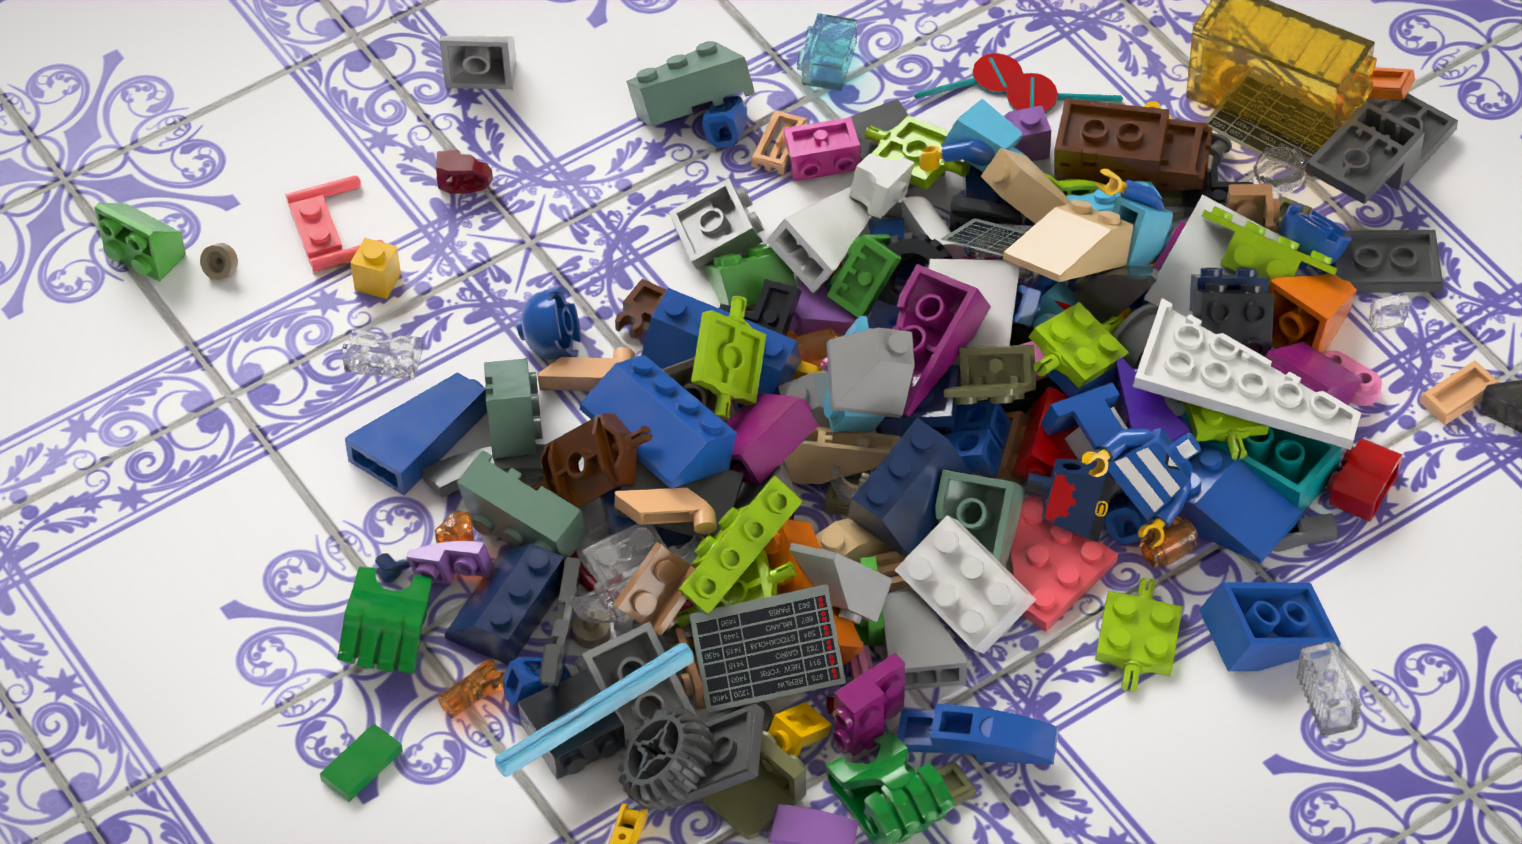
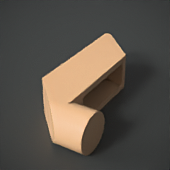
[538,347,635,391]
[615,488,717,534]

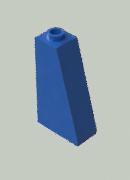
[345,372,487,496]

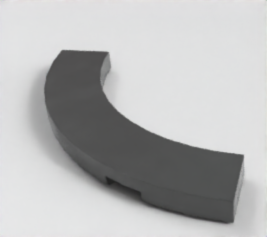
[420,444,584,497]
[539,557,582,687]

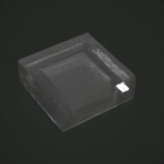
[1368,293,1411,333]

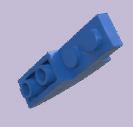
[897,704,1059,765]

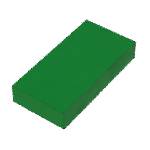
[320,723,403,802]

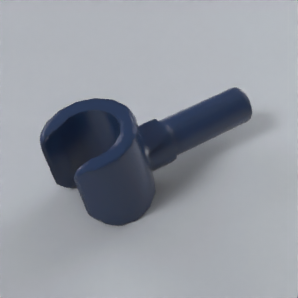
[375,553,411,583]

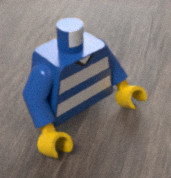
[1082,428,1201,547]

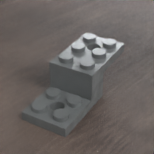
[1305,93,1458,205]

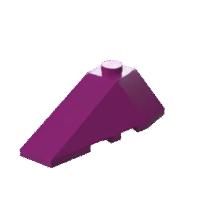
[892,264,991,417]

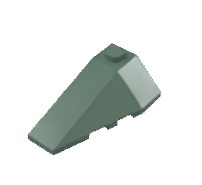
[935,470,1025,568]

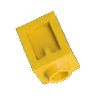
[768,702,832,757]

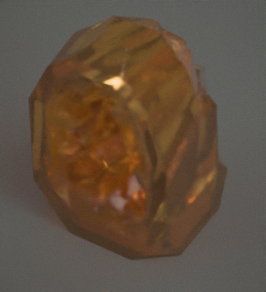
[435,510,474,544]

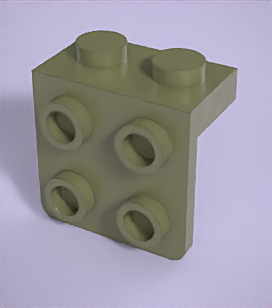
[944,345,1036,404]
[700,731,806,840]

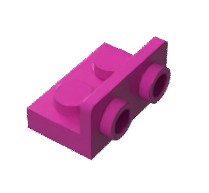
[783,117,861,181]

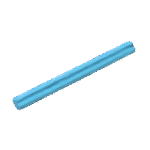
[494,643,694,777]

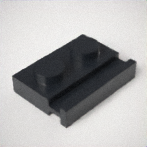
[949,195,1022,232]

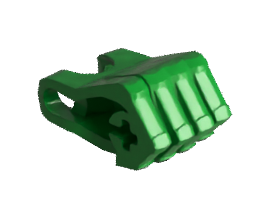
[337,566,432,674]
[825,731,955,844]

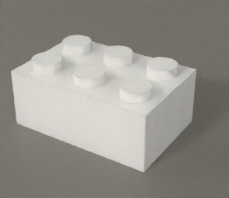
[895,515,1037,654]

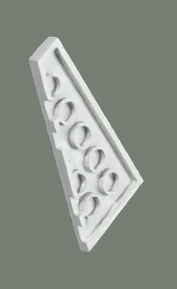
[1133,298,1361,450]

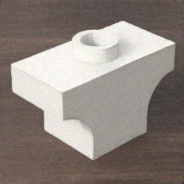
[849,154,915,219]

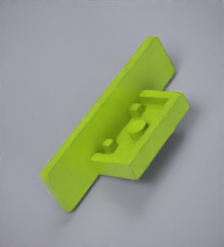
[1201,206,1337,285]
[678,476,802,614]

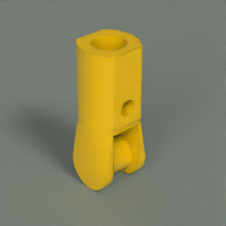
[608,803,648,844]

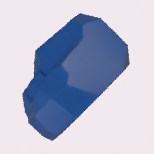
[702,95,748,149]
[1104,492,1149,545]
[503,657,571,706]

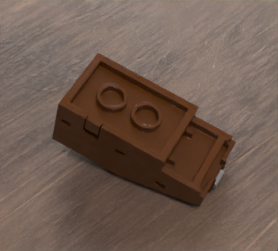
[1054,98,1213,192]

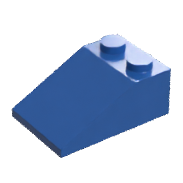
[1172,444,1303,564]
[1199,582,1341,672]

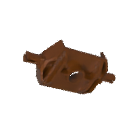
[531,413,652,511]

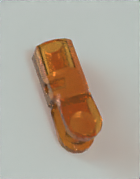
[438,659,505,719]

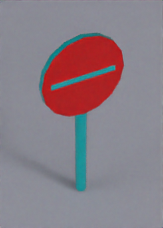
[914,53,1023,99]
[1006,73,1123,113]

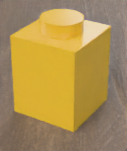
[350,238,401,299]

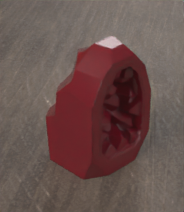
[436,150,493,194]

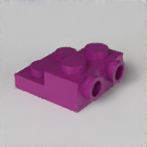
[833,653,905,757]

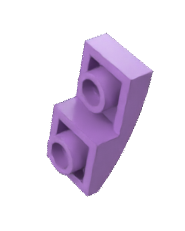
[406,541,494,585]
[768,804,859,844]

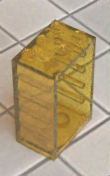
[1186,0,1377,150]

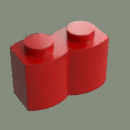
[1326,438,1403,522]

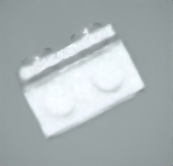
[341,329,424,380]

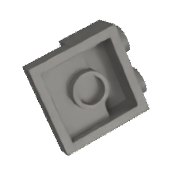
[669,178,765,269]

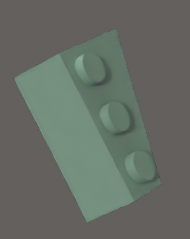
[626,41,756,126]
[484,358,543,459]
[457,450,589,562]

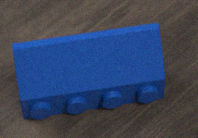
[641,287,801,409]
[579,355,737,489]

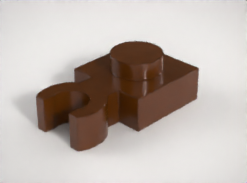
[615,279,667,339]

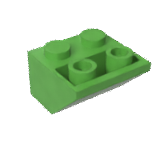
[94,202,186,282]
[704,243,796,307]

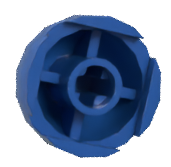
[1278,203,1352,270]
[517,286,581,359]

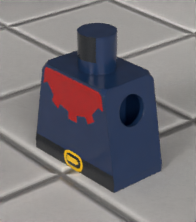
[1024,458,1115,542]

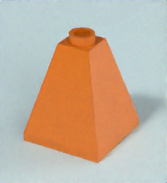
[1268,274,1357,353]

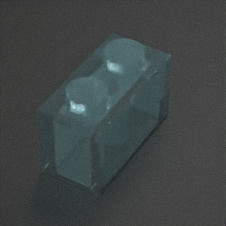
[797,13,857,91]

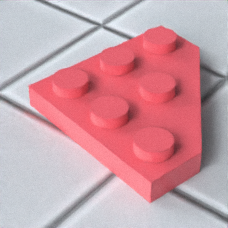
[1010,496,1118,632]

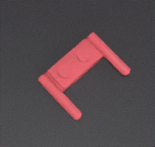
[285,175,385,272]

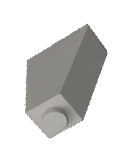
[882,591,967,690]

